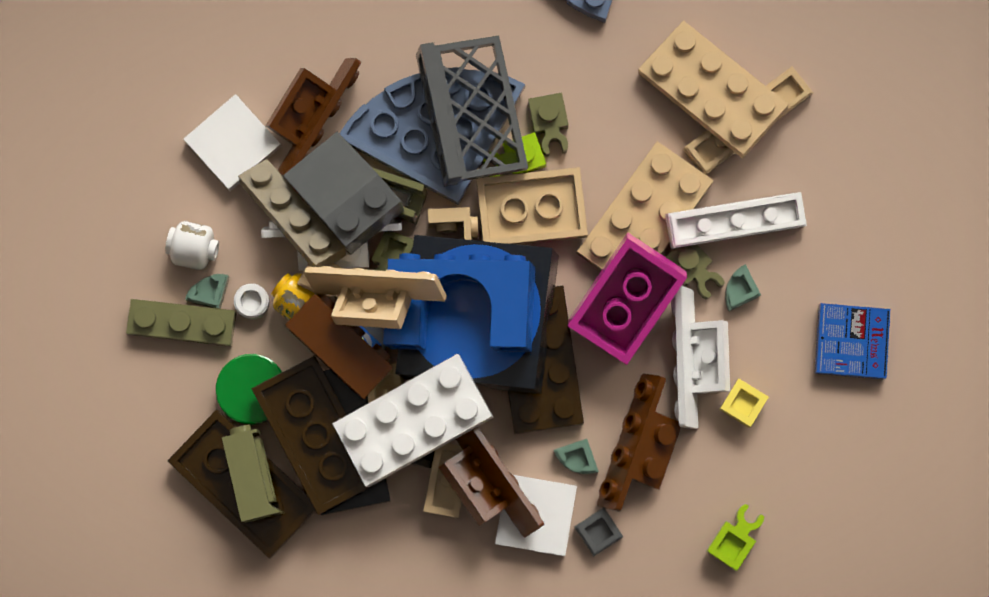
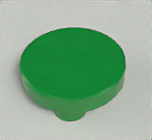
[216,354,282,425]

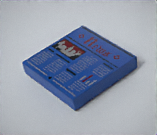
[815,303,891,380]

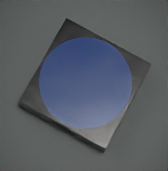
[395,235,559,394]

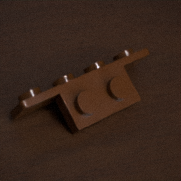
[265,58,361,177]
[597,373,681,512]
[438,427,544,537]

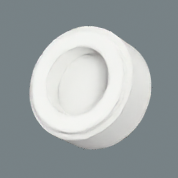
[234,284,270,320]

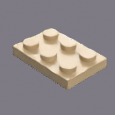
[476,167,588,245]

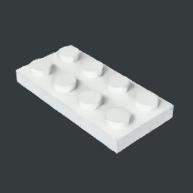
[333,354,494,487]

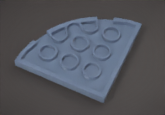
[339,67,525,205]

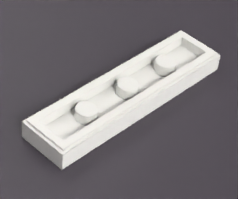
[665,192,807,249]

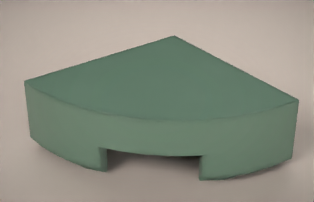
[725,264,761,311]
[185,274,230,309]
[553,438,599,474]

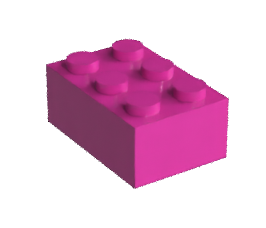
[568,232,687,365]

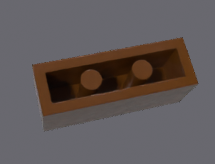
[284,294,393,399]

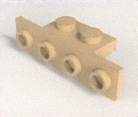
[304,266,447,329]

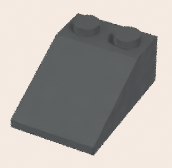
[283,131,404,255]

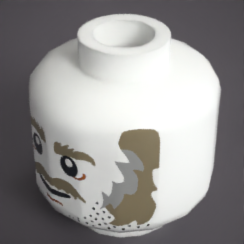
[165,221,219,270]

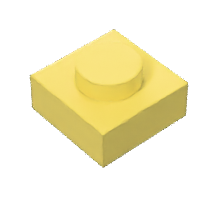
[719,379,769,428]

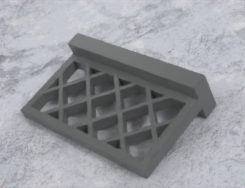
[416,35,528,187]

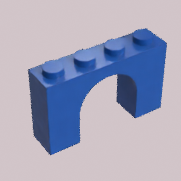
[383,253,535,352]

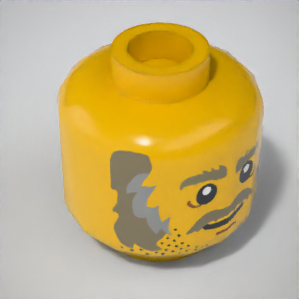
[271,273,320,320]

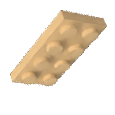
[638,20,789,159]
[576,141,714,271]

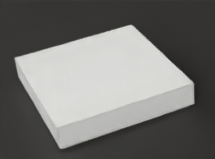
[184,94,282,191]
[495,475,577,556]

